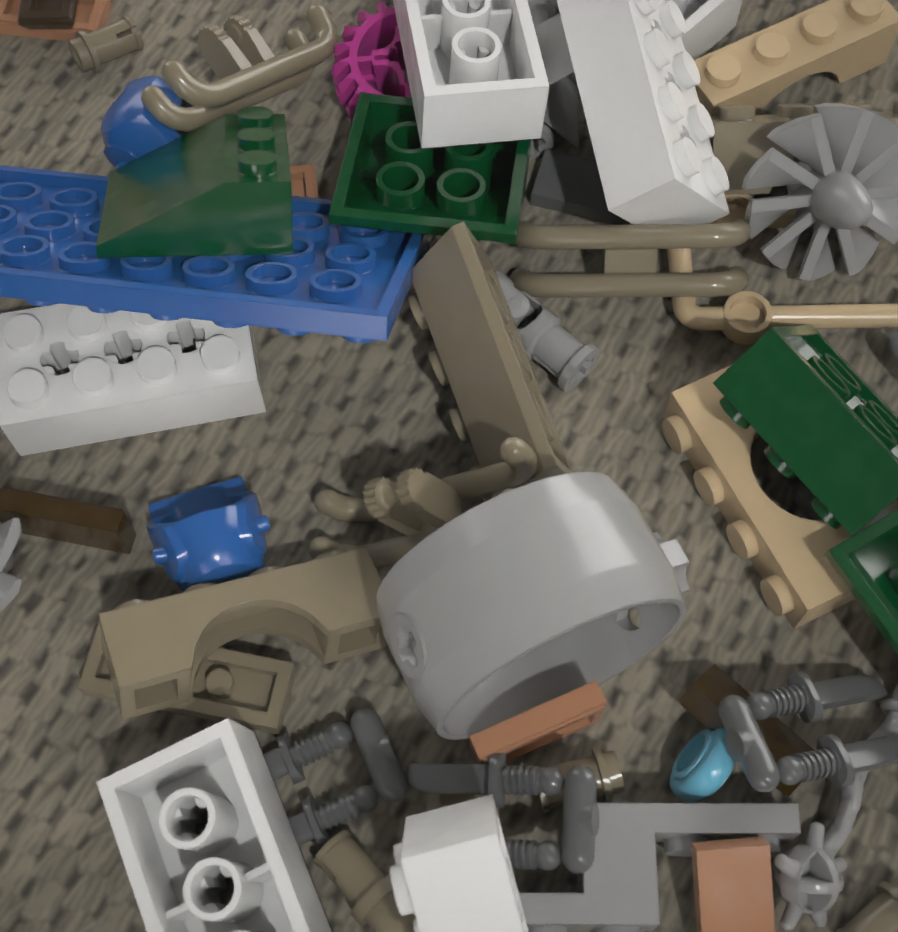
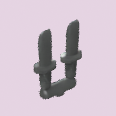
[718,672,898,792]
[263,708,408,850]
[408,753,599,874]

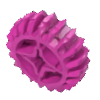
[331,0,412,122]

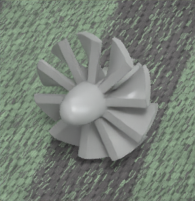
[742,103,898,281]

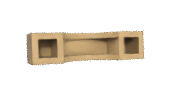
[694,0,898,116]
[662,365,856,629]

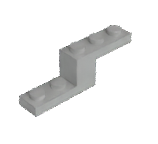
[519,803,801,932]

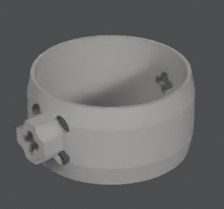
[376,472,690,740]

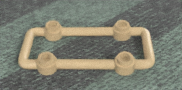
[667,194,898,345]

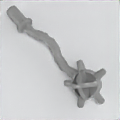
[774,684,898,931]

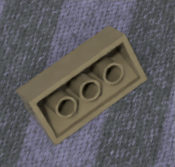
[408,221,573,502]

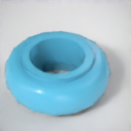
[670,728,736,803]

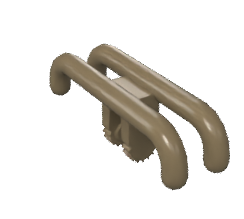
[141,4,337,132]
[510,218,751,298]
[309,437,537,568]

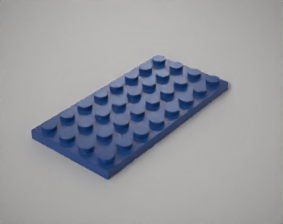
[0,165,433,343]

